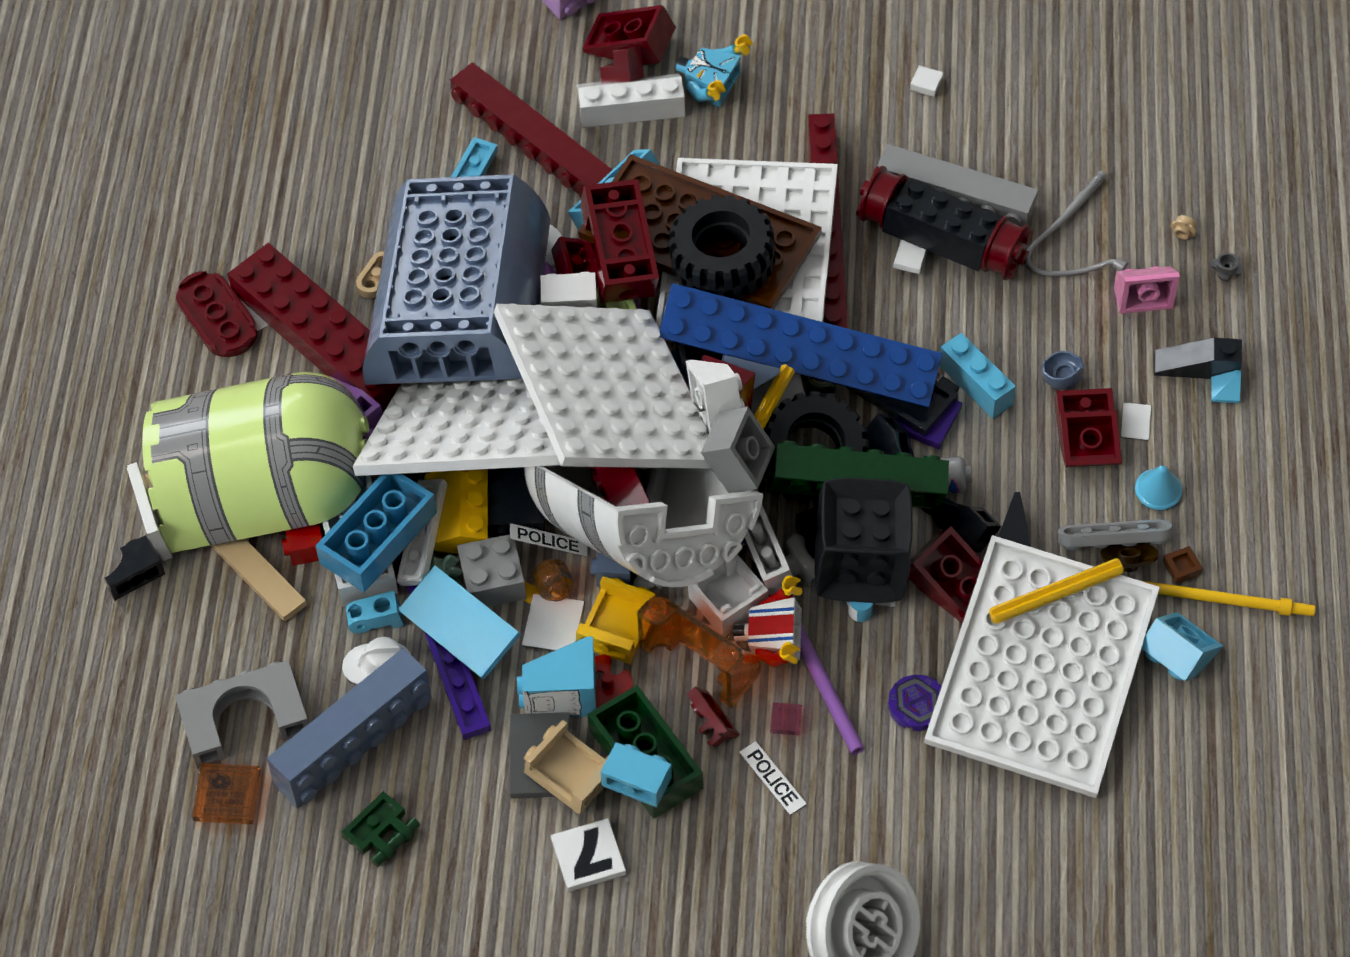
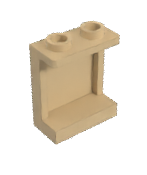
[524,720,609,815]

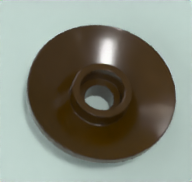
[1100,543,1158,572]

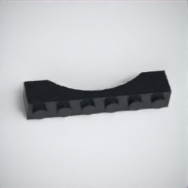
[864,413,1002,552]

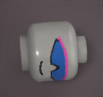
[941,456,972,494]

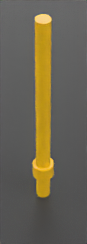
[1141,580,1315,617]

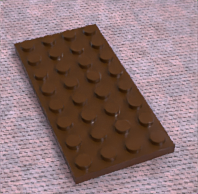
[578,154,822,309]

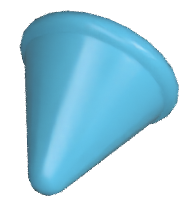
[1135,465,1182,510]

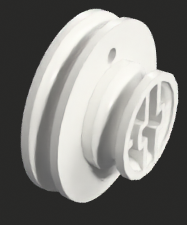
[806,861,920,957]

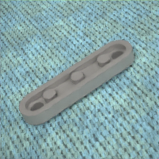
[1058,519,1172,550]

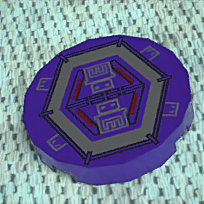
[888,674,942,731]

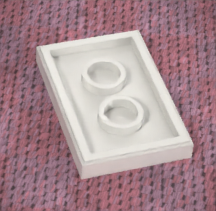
[127,462,173,561]

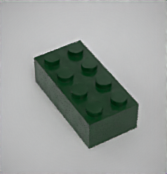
[588,685,704,819]

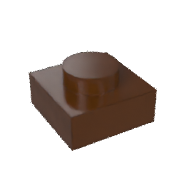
[1163,546,1203,584]

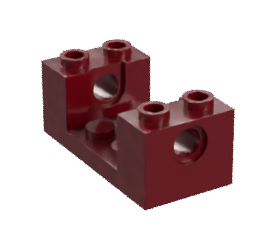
[580,179,659,303]

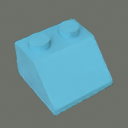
[1141,612,1223,681]

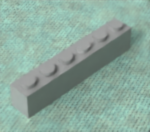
[877,144,1038,227]

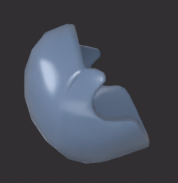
[1042,351,1084,390]

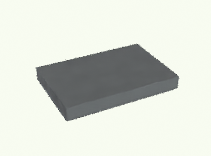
[510,712,570,799]

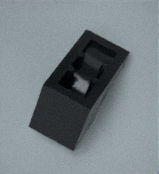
[105,535,165,601]

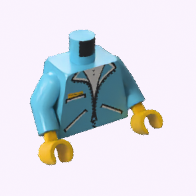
[676,34,753,107]

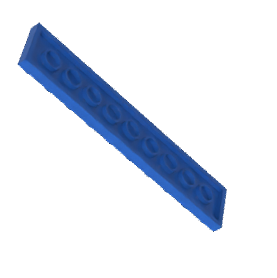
[659,283,942,408]

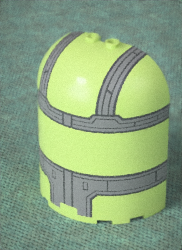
[143,372,369,553]

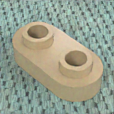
[356,251,384,299]

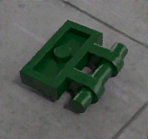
[341,791,420,867]

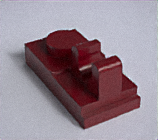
[687,687,740,747]

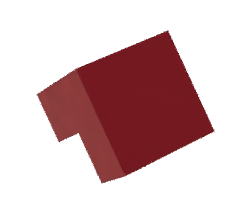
[600,45,644,83]

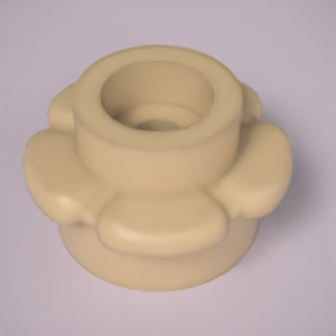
[1171,215,1197,240]

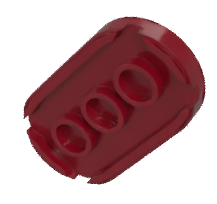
[176,271,257,357]

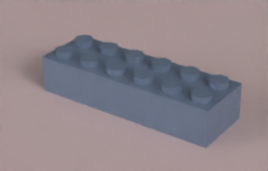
[266,648,432,808]

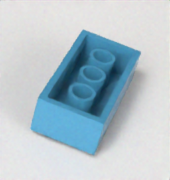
[316,474,437,592]

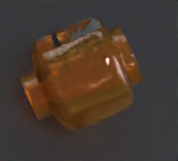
[532,559,574,602]

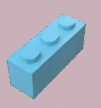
[939,333,1016,419]

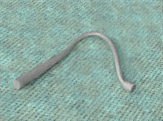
[1026,171,1128,276]

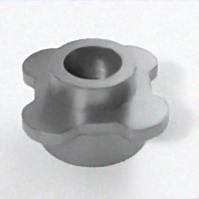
[1211,252,1243,280]

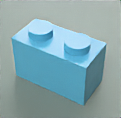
[601,742,672,807]

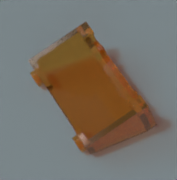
[637,597,761,708]

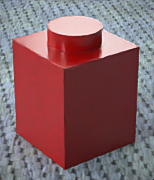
[282,524,322,566]

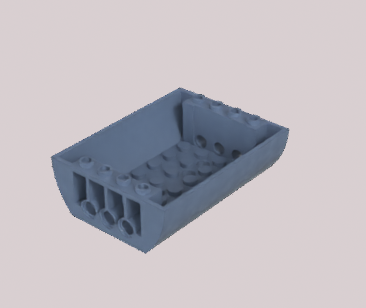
[363,174,551,385]

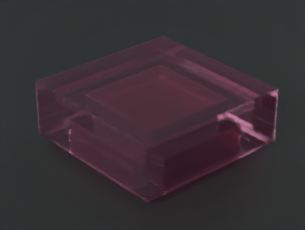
[770,702,802,736]

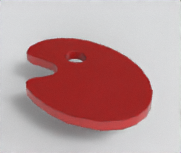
[595,654,633,709]

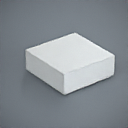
[910,65,943,97]

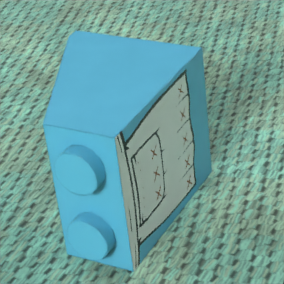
[517,636,596,717]

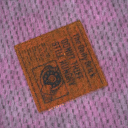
[192,763,261,824]

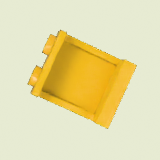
[576,576,657,664]

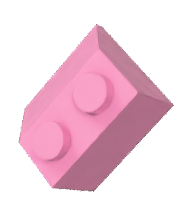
[1114,266,1180,314]

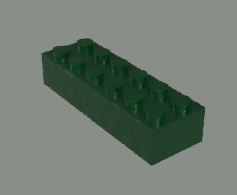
[767,441,949,509]

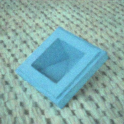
[1211,370,1241,403]

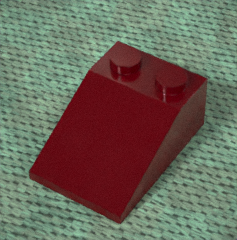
[582,5,676,65]
[909,526,983,624]

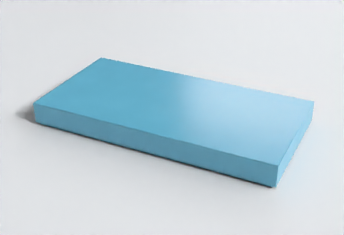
[398,565,521,679]

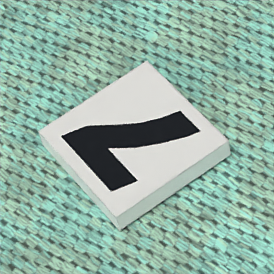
[550,818,626,892]

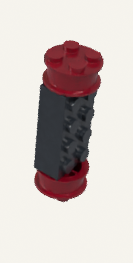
[856,166,1034,281]

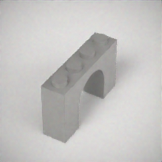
[175,660,309,768]

